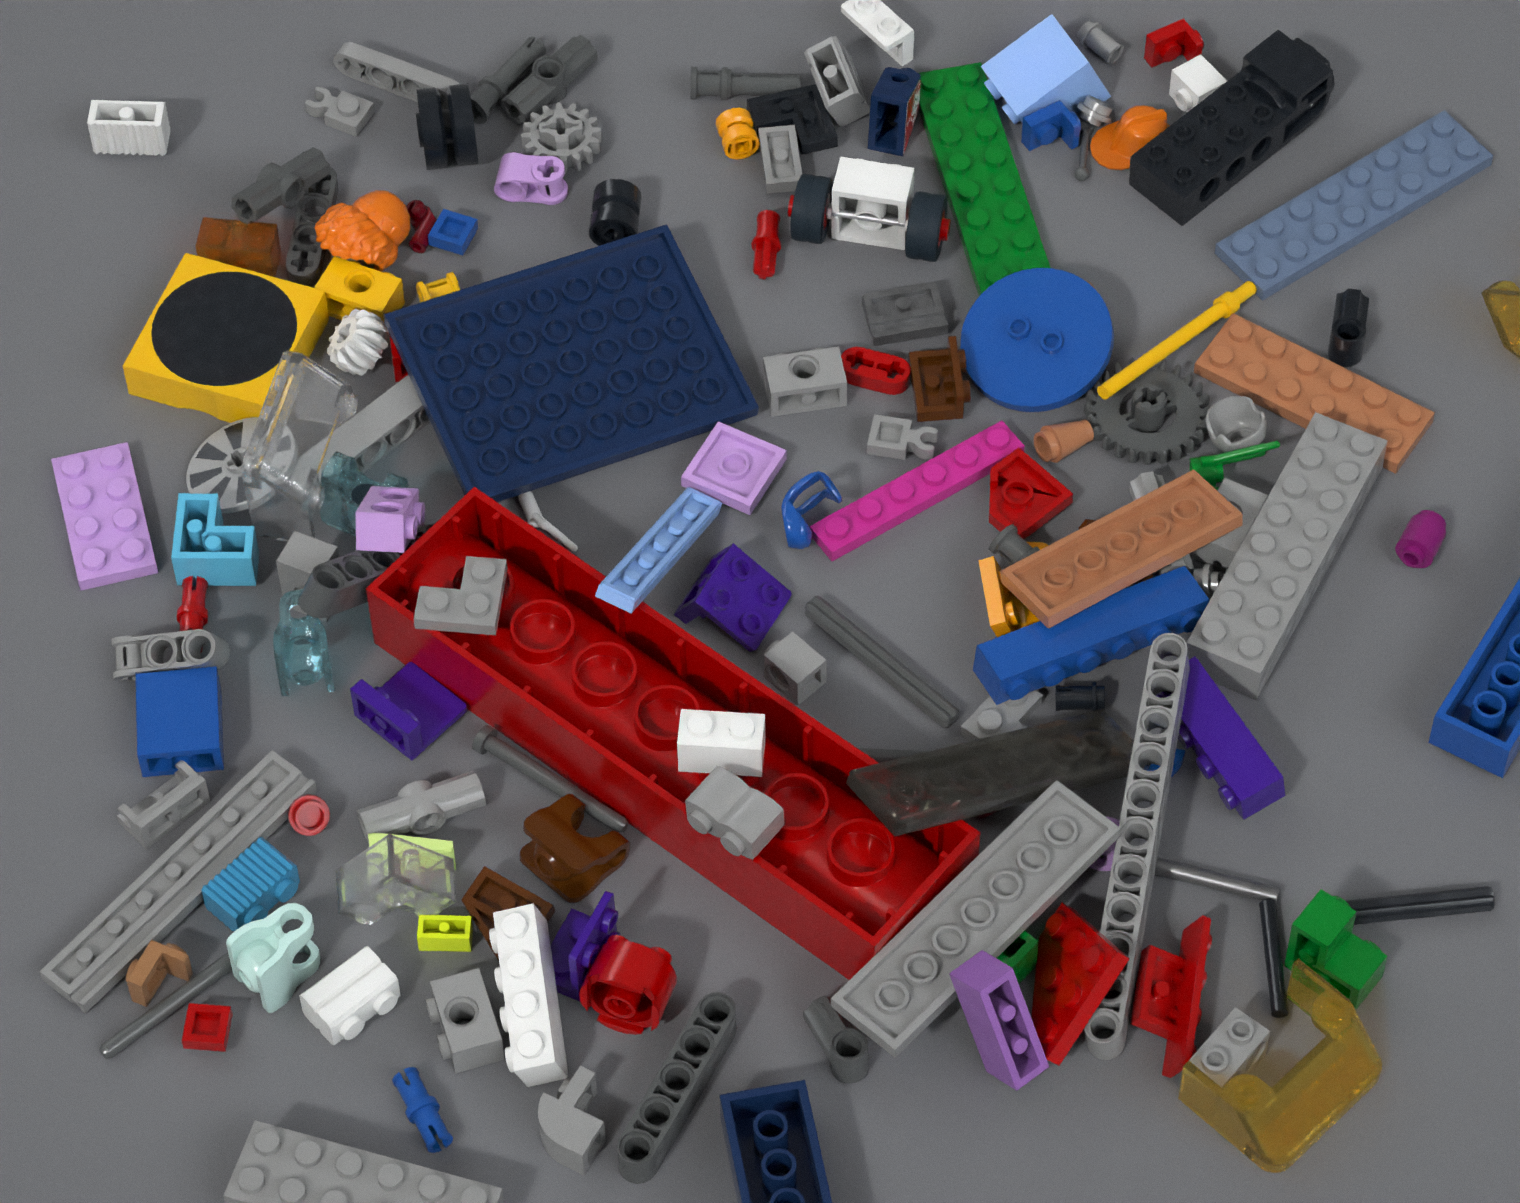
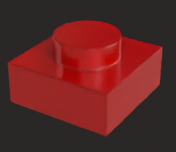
[182,1003,233,1052]

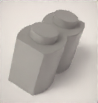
[685,766,785,860]

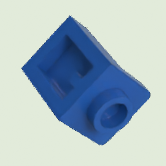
[1021,100,1081,151]

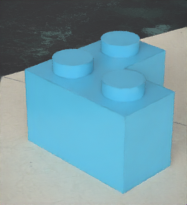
[171,493,259,586]

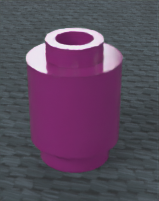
[1395,510,1446,568]

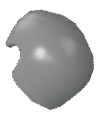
[1205,396,1267,452]

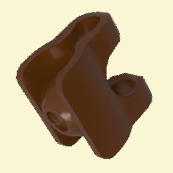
[520,794,631,903]

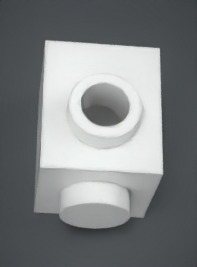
[1169,54,1227,112]

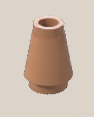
[1034,420,1094,463]

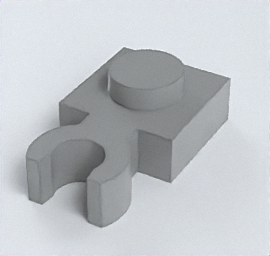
[305,87,375,137]
[867,414,938,460]

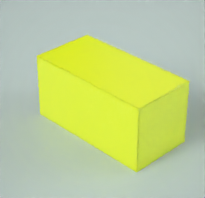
[417,915,473,952]

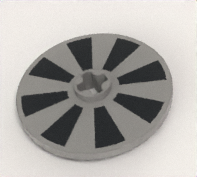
[186,417,297,513]

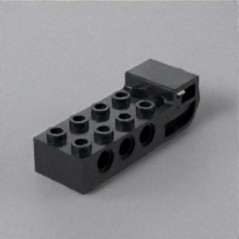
[1129,30,1335,226]

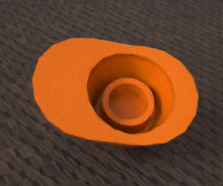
[1090,105,1170,170]

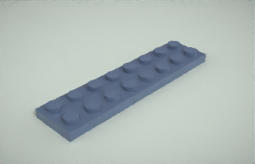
[1215,110,1493,301]

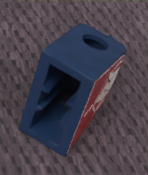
[867,67,921,157]

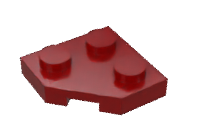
[989,447,1073,540]

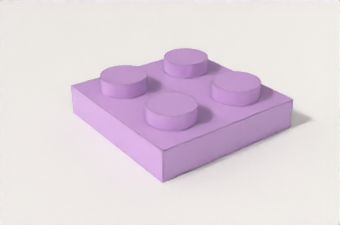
[681,422,787,515]

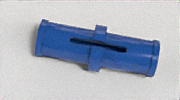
[392,1067,453,1153]

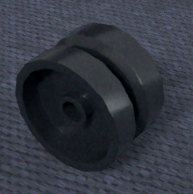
[416,83,478,170]

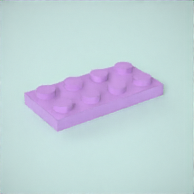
[51,442,158,591]

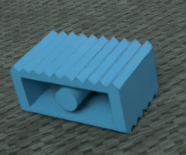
[201,837,300,931]

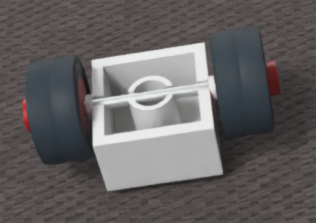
[788,157,951,262]

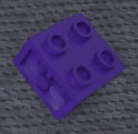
[674,543,792,652]
[350,662,467,761]
[551,891,620,1002]

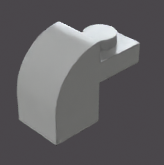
[538,1065,606,1175]

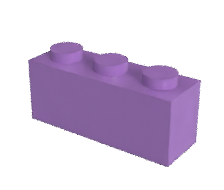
[949,950,1049,1091]

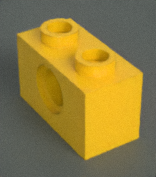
[314,256,405,322]

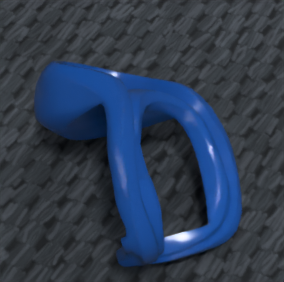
[781,471,842,549]

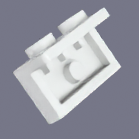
[841,0,914,66]

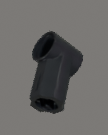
[1328,288,1369,367]

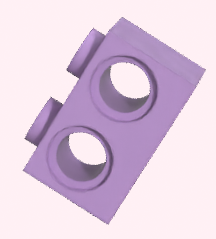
[355,486,425,553]

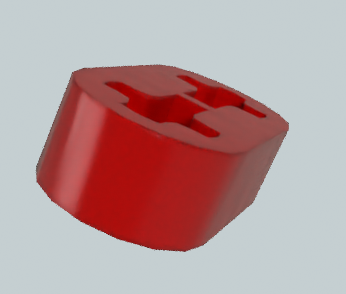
[841,347,911,395]

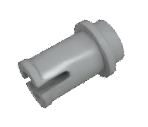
[1077,21,1124,64]

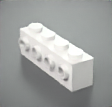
[489,903,569,1087]

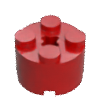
[579,935,677,1035]

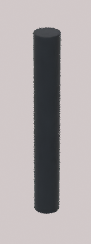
[1259,899,1289,1018]

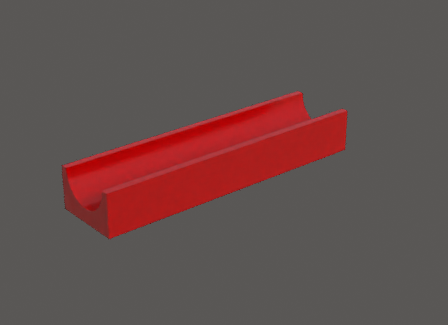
[366,487,980,980]

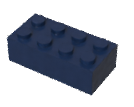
[719,1080,832,1203]

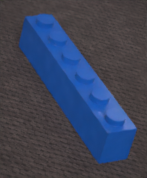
[973,566,1210,705]

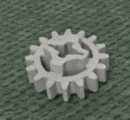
[521,102,602,174]

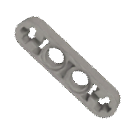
[333,42,459,110]

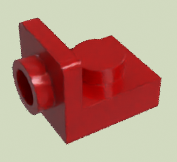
[1144,18,1204,68]

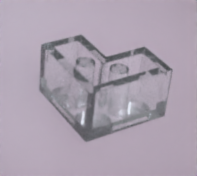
[335,834,457,925]

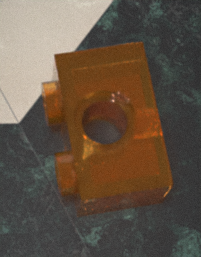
[195,217,282,277]

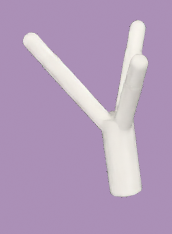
[518,491,578,552]

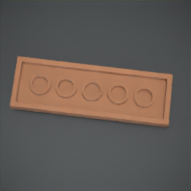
[1194,313,1435,474]
[1001,469,1243,629]

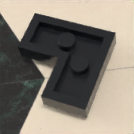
[747,84,838,155]

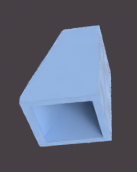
[981,14,1111,125]

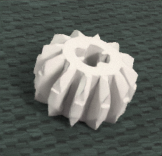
[327,309,390,376]

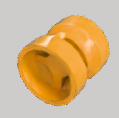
[715,107,760,160]

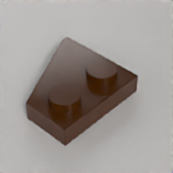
[461,866,555,961]

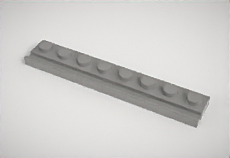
[39,750,317,1014]

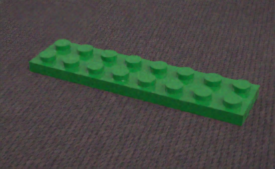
[919,62,1051,296]

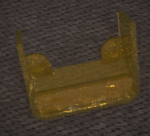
[1178,958,1382,1173]

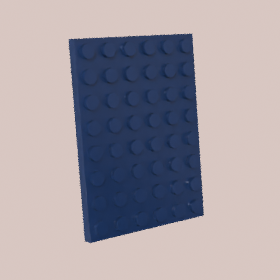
[384,224,759,502]

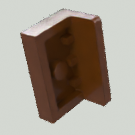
[909,336,971,422]

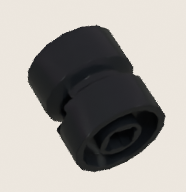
[589,179,642,246]

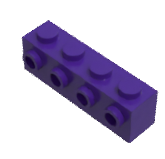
[1156,656,1286,820]

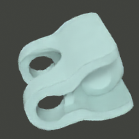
[226,903,320,1013]

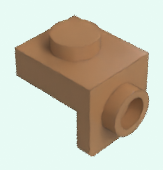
[126,940,193,1007]

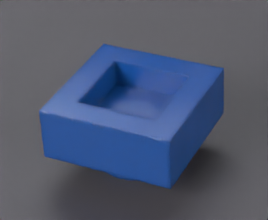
[428,209,478,256]

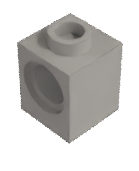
[764,631,827,706]

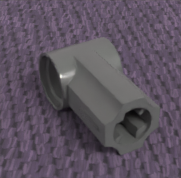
[803,995,869,1084]

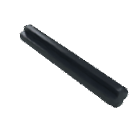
[1346,886,1495,925]

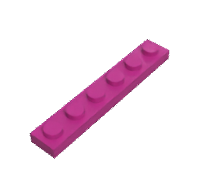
[810,420,1025,561]

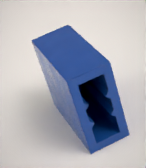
[135,666,224,777]

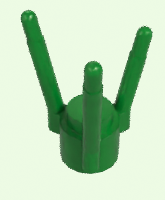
[1189,441,1280,491]

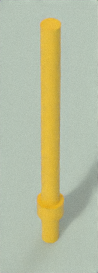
[1097,281,1257,400]

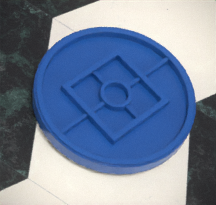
[960,268,1114,412]

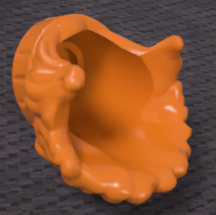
[314,190,411,272]

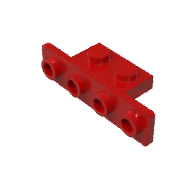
[1130,915,1212,1078]

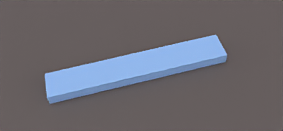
[595,487,723,614]

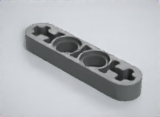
[286,166,338,287]

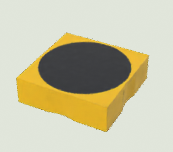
[123,253,329,423]

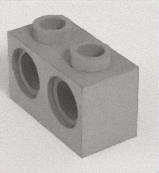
[1180,1007,1270,1114]

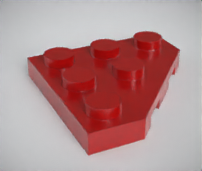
[1031,903,1130,1066]

